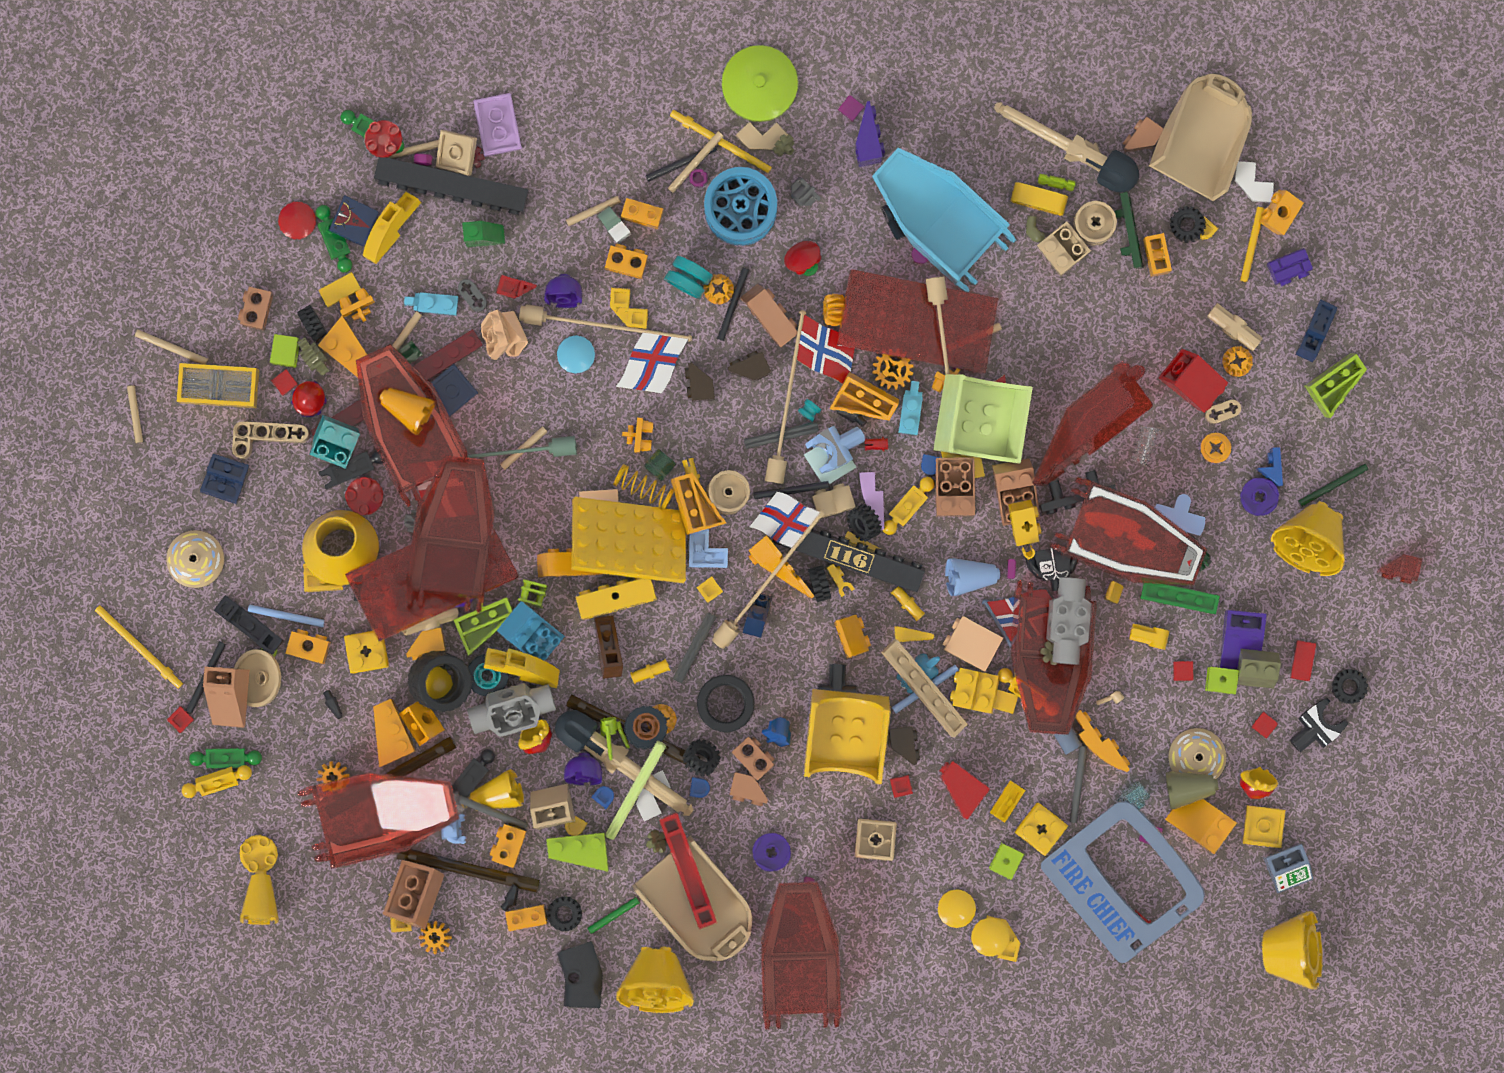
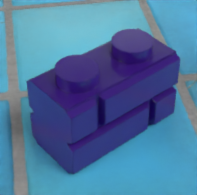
[1267,248,1313,287]

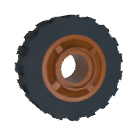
[624,706,668,750]

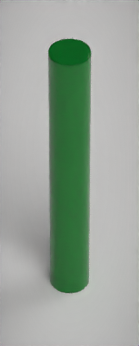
[587,897,640,934]

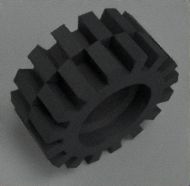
[1170,206,1206,243]
[297,305,327,342]
[847,504,882,542]
[808,565,832,602]
[1331,669,1368,704]
[683,739,721,777]
[547,896,582,932]

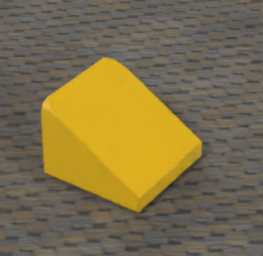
[1104,581,1124,604]

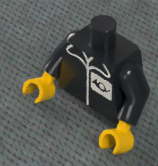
[1022,538,1082,592]

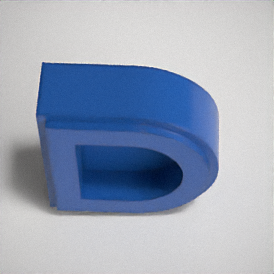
[921,454,940,475]
[689,777,710,798]
[591,786,614,809]

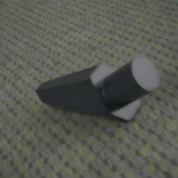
[837,410,867,427]
[323,690,343,719]
[501,883,518,911]

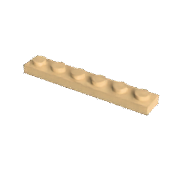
[881,639,968,737]

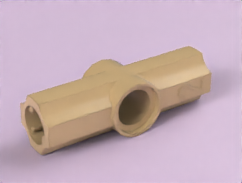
[1207,303,1263,351]
[400,604,459,635]

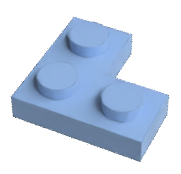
[689,529,728,568]

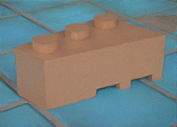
[740,284,798,347]

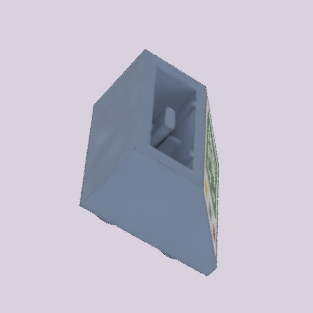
[1263,843,1313,893]

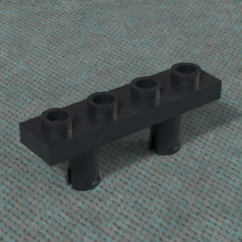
[1039,470,1117,515]

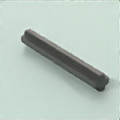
[744,422,819,449]
[673,613,716,683]

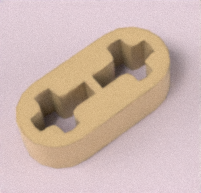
[1205,400,1241,424]

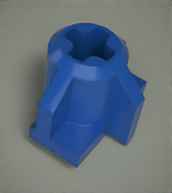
[762,717,791,747]

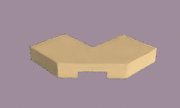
[736,122,788,150]

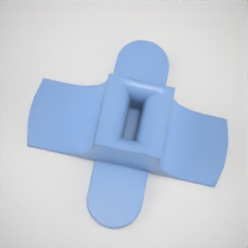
[1151,494,1205,545]

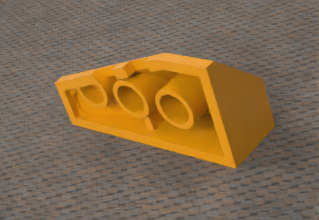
[748,535,815,599]

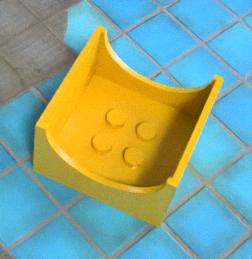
[804,689,890,784]

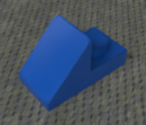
[1256,447,1283,487]

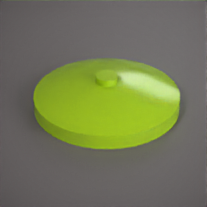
[722,45,798,122]

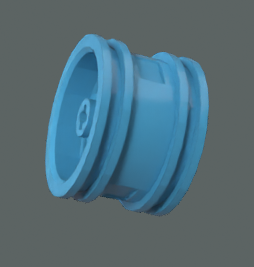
[704,167,777,246]

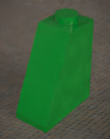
[462,221,505,247]

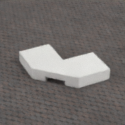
[1235,161,1274,203]
[636,770,671,821]

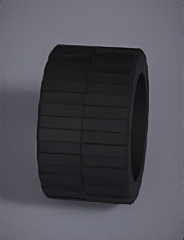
[407,651,472,712]
[697,674,755,732]

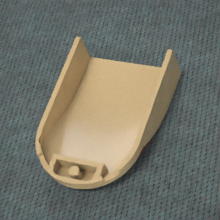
[1149,74,1252,201]
[632,836,752,961]

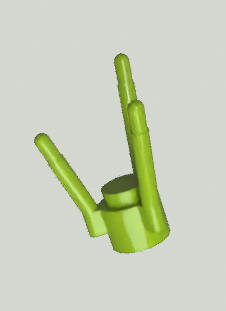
[600,717,630,761]

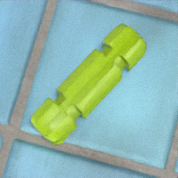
[1038,174,1075,191]

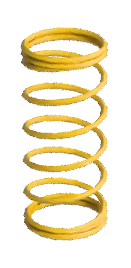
[613,464,674,510]

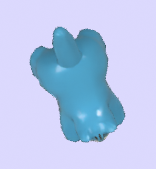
[896,654,940,694]

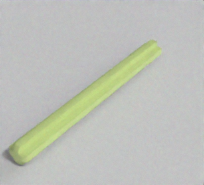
[605,741,666,840]

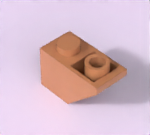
[1123,117,1164,152]
[730,772,768,806]

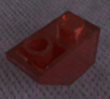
[1377,554,1423,584]

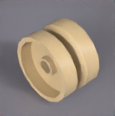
[1073,201,1117,246]
[706,470,750,516]

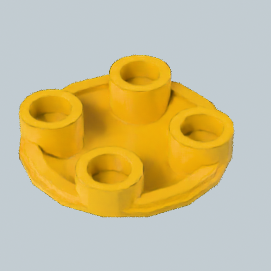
[426,667,453,699]
[240,835,278,873]
[938,889,976,928]
[971,918,1010,956]

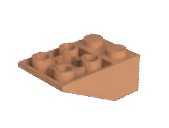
[935,458,975,517]
[992,458,1040,526]
[203,667,250,728]

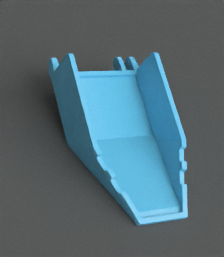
[872,148,1016,293]

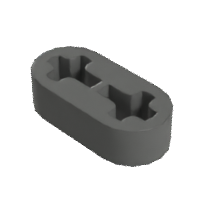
[458,279,487,312]

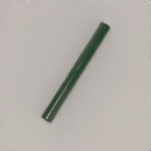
[1298,463,1369,507]

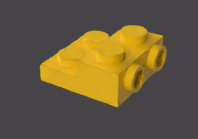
[950,668,1000,714]

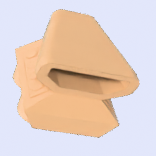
[481,310,528,360]

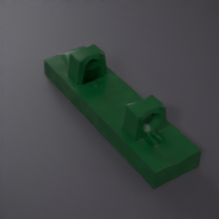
[1114,192,1144,270]

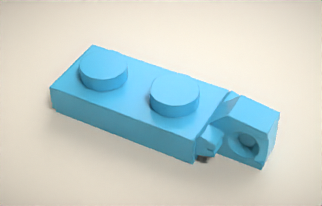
[404,293,458,316]
[898,381,923,435]

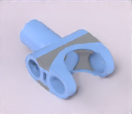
[805,426,865,474]

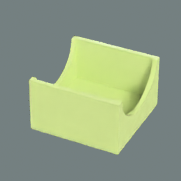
[933,374,1033,463]

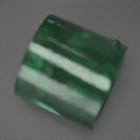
[643,449,677,482]

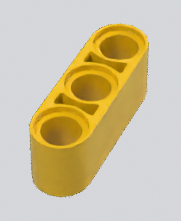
[1010,182,1068,216]

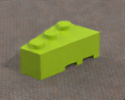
[1304,353,1367,418]
[454,597,513,656]
[546,832,609,872]

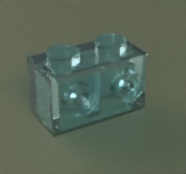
[1117,781,1150,810]

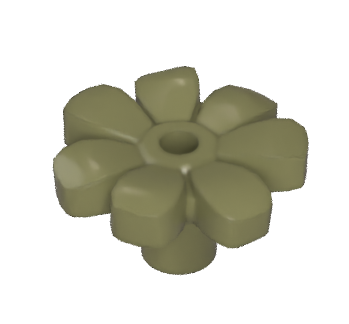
[773,134,794,157]
[1040,641,1057,665]
[646,829,667,853]

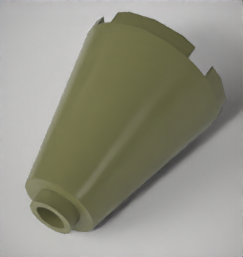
[1165,771,1219,810]

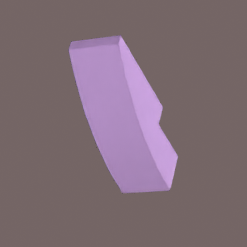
[859,472,884,531]

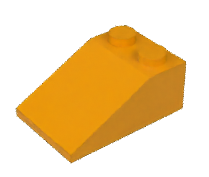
[834,615,871,659]
[1165,799,1237,854]

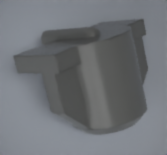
[790,177,821,206]

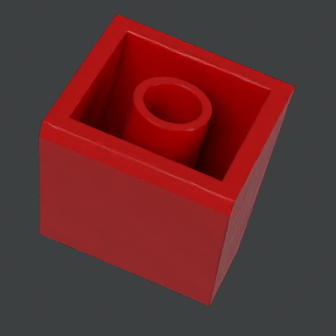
[1158,349,1228,413]
[939,761,990,820]

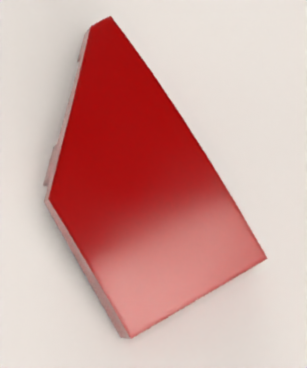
[496,275,537,299]

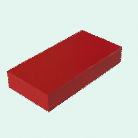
[1290,640,1316,682]

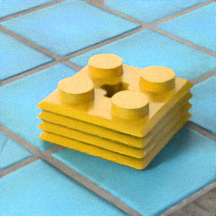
[344,629,389,674]
[1015,803,1068,855]

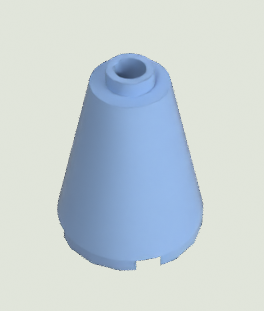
[945,558,1000,596]

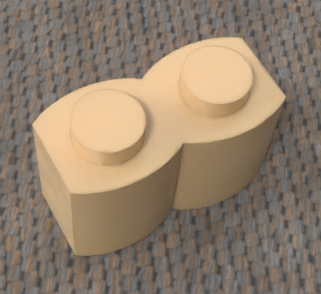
[812,483,855,519]

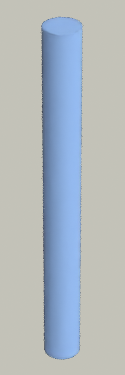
[248,605,325,627]
[892,665,959,713]

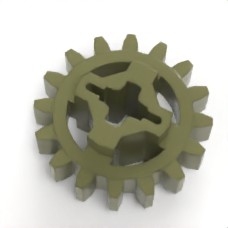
[297,337,329,376]

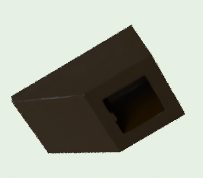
[727,351,772,382]
[685,362,715,402]
[889,726,920,765]

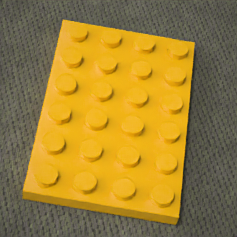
[572,496,686,583]

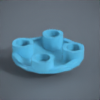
[557,335,595,374]

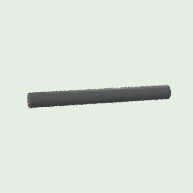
[1070,746,1087,823]
[457,795,527,829]

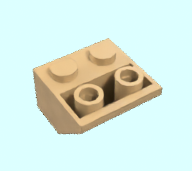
[1037,222,1091,276]
[530,784,576,830]

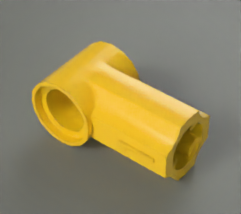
[1129,623,1170,650]

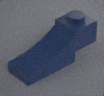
[1295,299,1338,363]

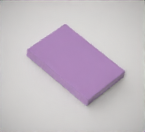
[473,93,522,157]

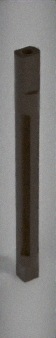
[566,694,701,765]
[324,737,457,819]
[397,846,540,893]

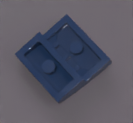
[200,453,249,504]

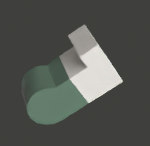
[597,206,631,244]

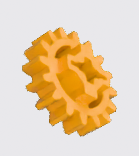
[872,348,914,390]

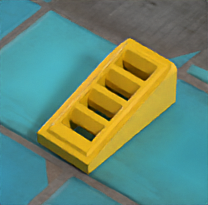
[894,626,934,642]

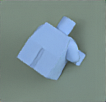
[441,814,466,844]

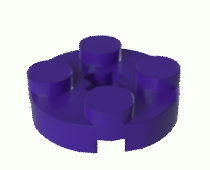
[1240,478,1279,516]
[752,833,791,872]

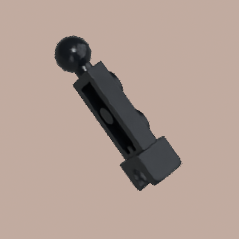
[318,449,385,490]
[449,749,495,811]

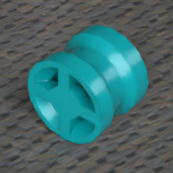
[798,399,822,422]

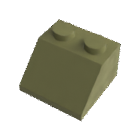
[1237,649,1281,689]

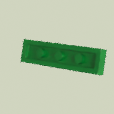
[1140,580,1220,615]

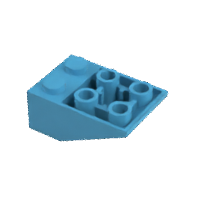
[497,601,565,661]

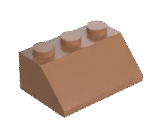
[383,860,444,929]

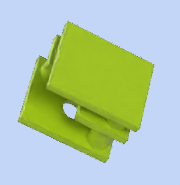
[270,334,300,368]
[518,579,548,609]
[1205,667,1239,694]
[989,843,1024,880]

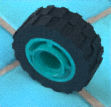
[468,654,509,696]

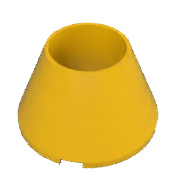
[302,510,379,586]
[1262,911,1323,989]

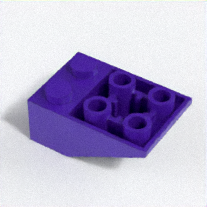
[855,101,885,167]
[1220,610,1266,670]

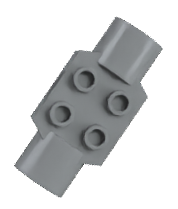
[1046,577,1092,665]
[467,683,556,737]

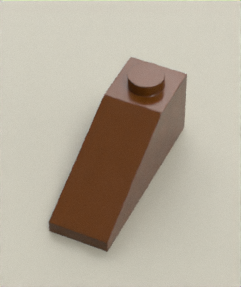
[594,616,623,679]

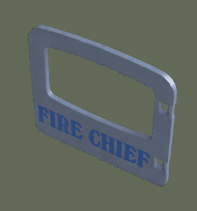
[1041,801,1205,963]

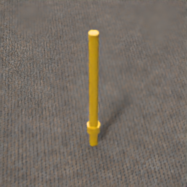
[670,109,772,174]
[95,605,184,689]

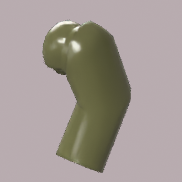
[1026,216,1045,243]

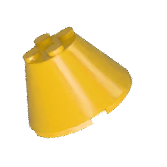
[1271,501,1345,576]
[616,947,694,1013]

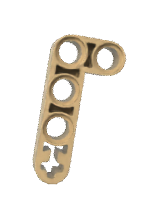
[232,422,310,459]

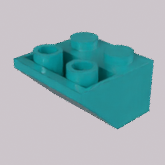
[310,415,360,469]

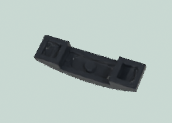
[214,595,284,655]

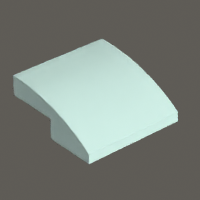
[804,447,856,484]

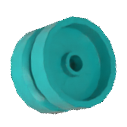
[664,255,713,300]

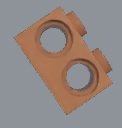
[238,287,273,331]
[732,736,775,781]

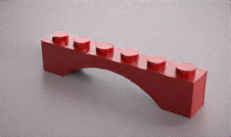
[659,812,717,929]

